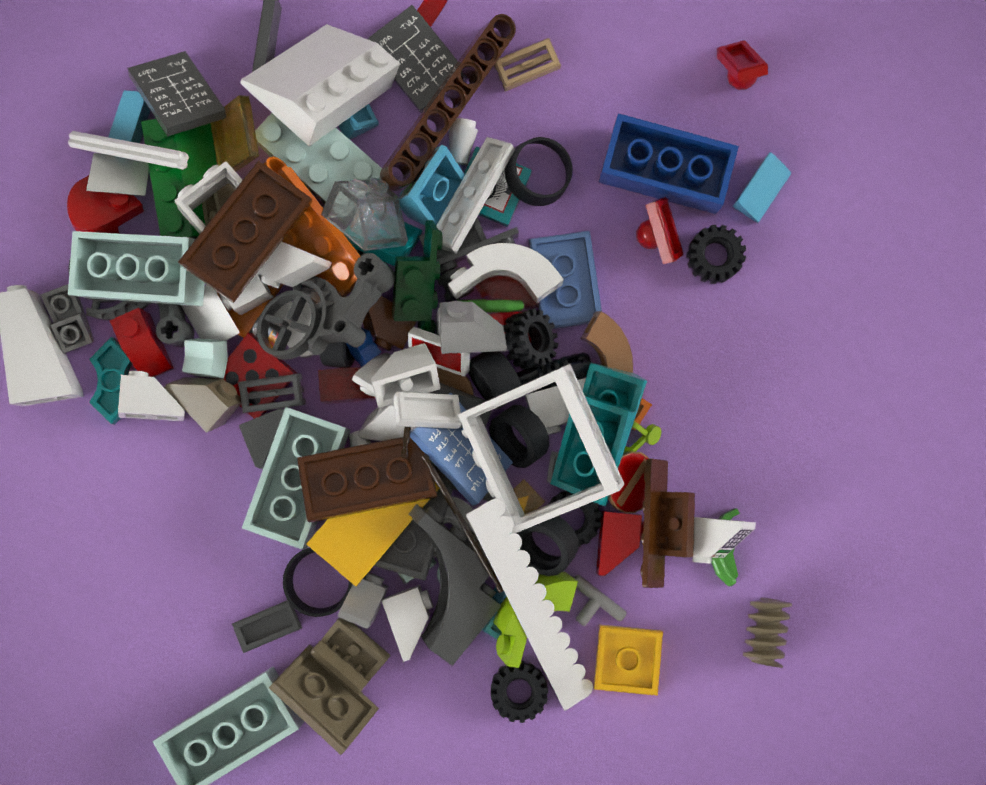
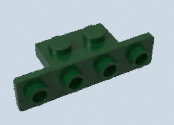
[392,220,443,334]

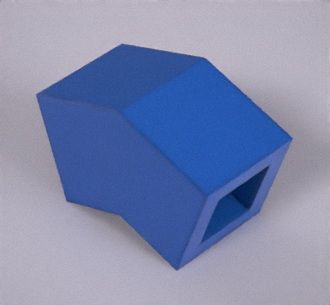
[346,328,381,368]

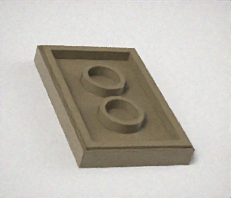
[269,644,379,755]

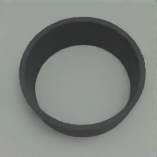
[505,137,573,206]
[283,548,352,617]

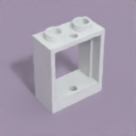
[174,161,243,234]

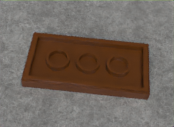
[178,160,312,303]
[297,437,437,523]

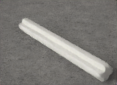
[68,131,189,170]

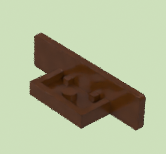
[640,459,695,588]

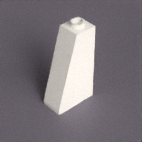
[0,285,84,407]

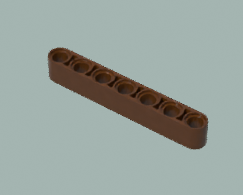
[380,14,516,191]

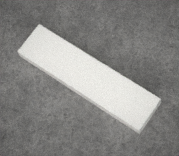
[436,137,515,254]

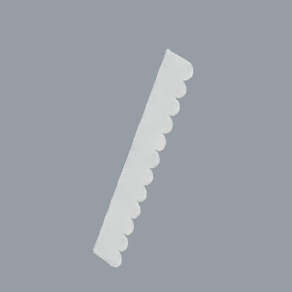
[466,498,593,711]

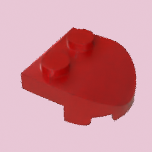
[67,175,144,234]

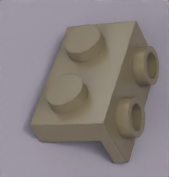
[310,617,391,694]

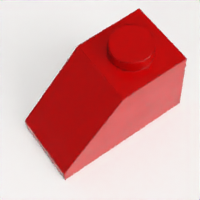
[109,307,174,377]
[596,511,644,576]

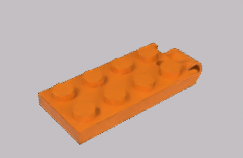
[264,157,361,297]

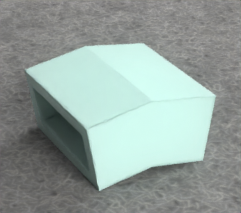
[182,338,228,379]

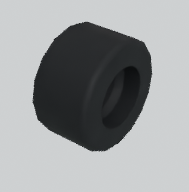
[468,351,521,409]

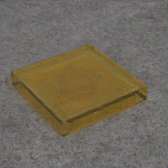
[211,95,259,172]

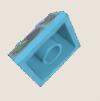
[396,145,465,225]

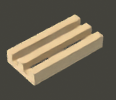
[494,38,561,92]

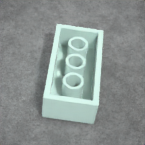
[251,113,384,225]
[68,231,205,306]
[242,407,350,550]
[152,667,305,785]

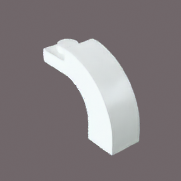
[448,243,564,303]

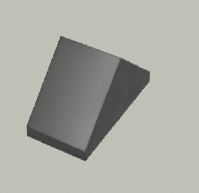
[239,408,284,469]

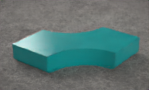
[89,337,132,425]

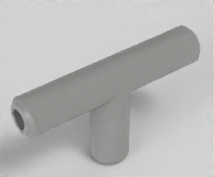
[574,575,627,626]

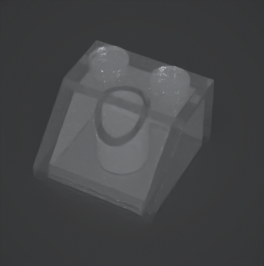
[321,178,408,251]

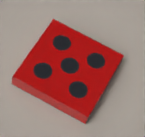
[224,333,298,419]

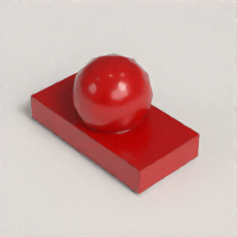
[717,40,768,90]
[636,197,684,265]

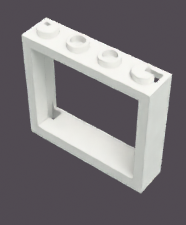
[458,364,624,533]

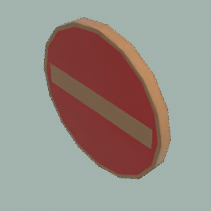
[608,451,650,513]

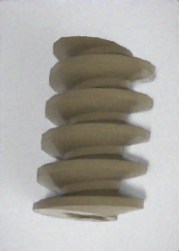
[743,597,792,668]

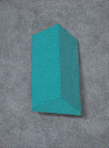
[550,363,647,506]

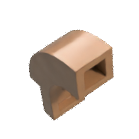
[580,311,633,373]

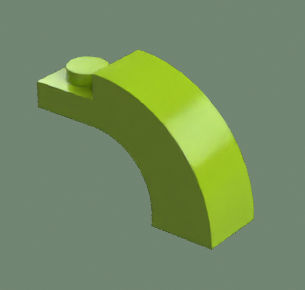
[493,571,578,668]

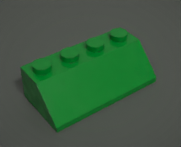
[141,119,219,239]

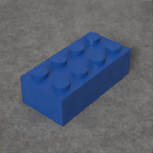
[598,113,739,214]

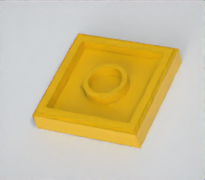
[594,624,663,696]

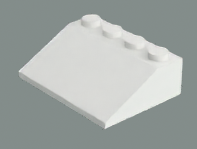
[240,24,400,146]

